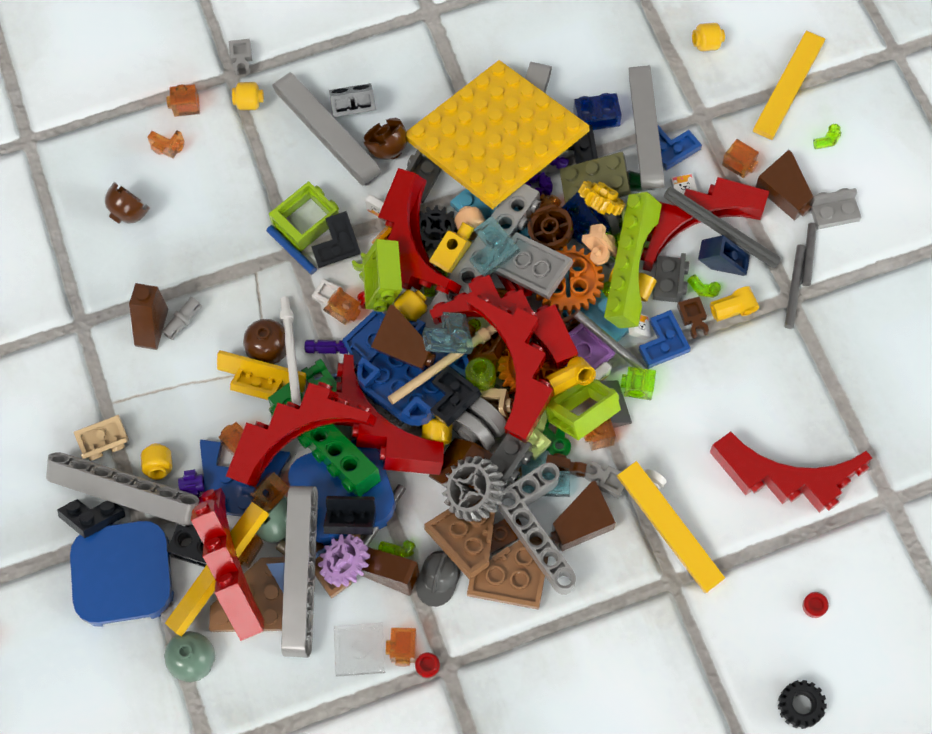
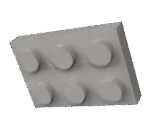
[491,232,574,300]

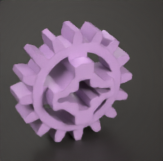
[318,534,370,587]

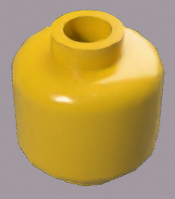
[692,22,725,51]
[232,82,264,110]
[394,289,428,322]
[421,418,453,448]
[141,443,172,480]

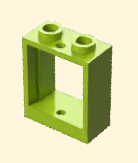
[269,181,339,252]
[362,239,402,312]
[545,379,621,441]

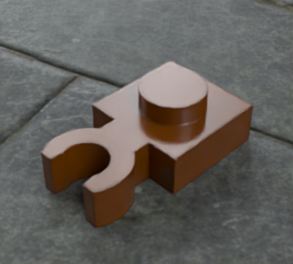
[677,297,709,339]
[546,453,587,478]

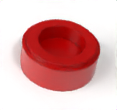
[802,592,829,618]

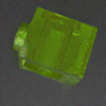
[620,366,656,400]

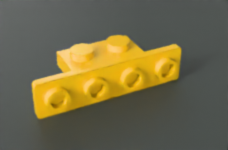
[217,350,306,400]

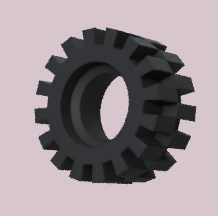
[778,680,827,729]

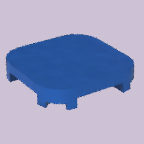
[357,319,470,426]
[288,440,396,546]
[70,521,174,627]

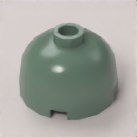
[256,495,287,543]
[164,631,215,683]

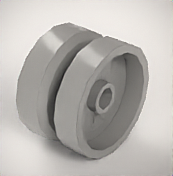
[453,397,507,451]

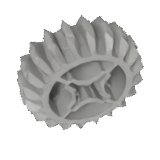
[442,456,506,522]

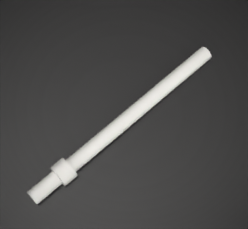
[280,296,301,406]

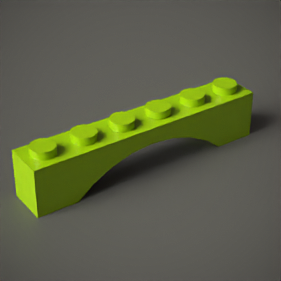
[604,192,662,329]

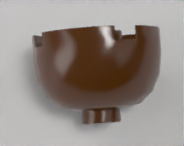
[364,118,407,159]
[104,182,150,224]
[528,205,574,250]
[243,319,286,364]

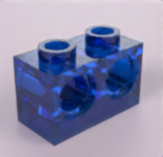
[573,93,622,130]
[562,192,612,244]

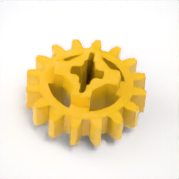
[578,180,626,216]

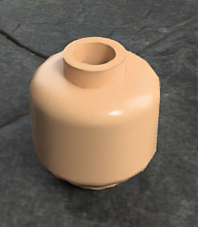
[454,206,486,240]

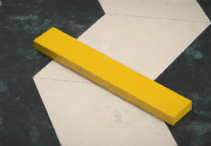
[753,31,825,140]
[616,461,725,593]
[165,502,269,637]

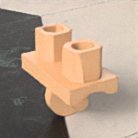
[582,224,618,265]

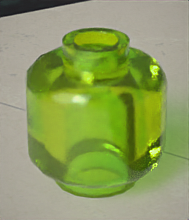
[465,357,497,392]

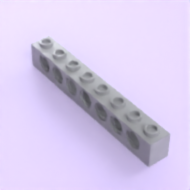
[419,184,541,341]

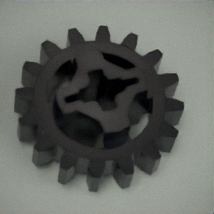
[419,205,458,252]

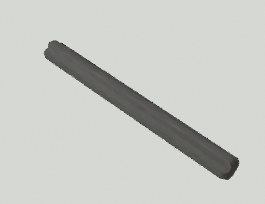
[663,187,781,268]

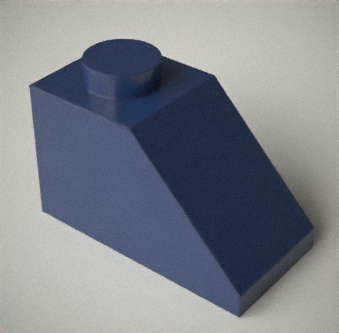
[698,235,750,276]

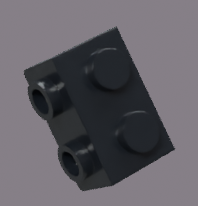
[323,496,376,535]

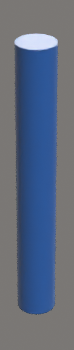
[266,225,317,275]

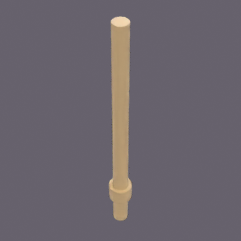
[388,325,497,404]

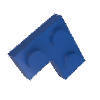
[658,125,702,171]
[639,310,691,369]

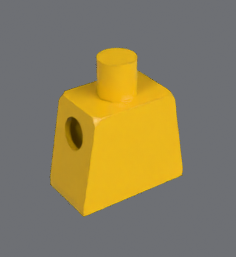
[429,222,475,273]

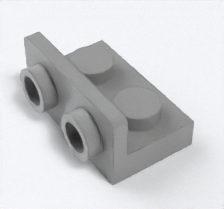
[810,188,861,230]

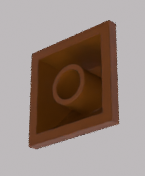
[429,438,493,492]

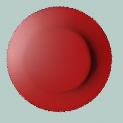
[415,652,440,678]

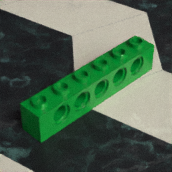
[268,382,381,496]

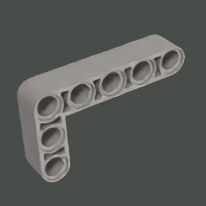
[498,463,576,594]

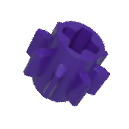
[178,469,205,498]

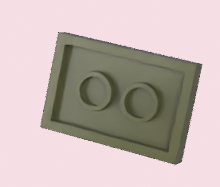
[559,151,632,211]

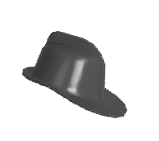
[416,550,461,607]

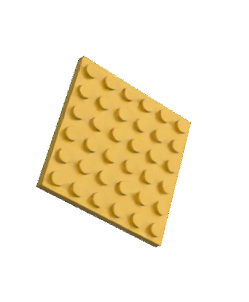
[406,60,590,209]

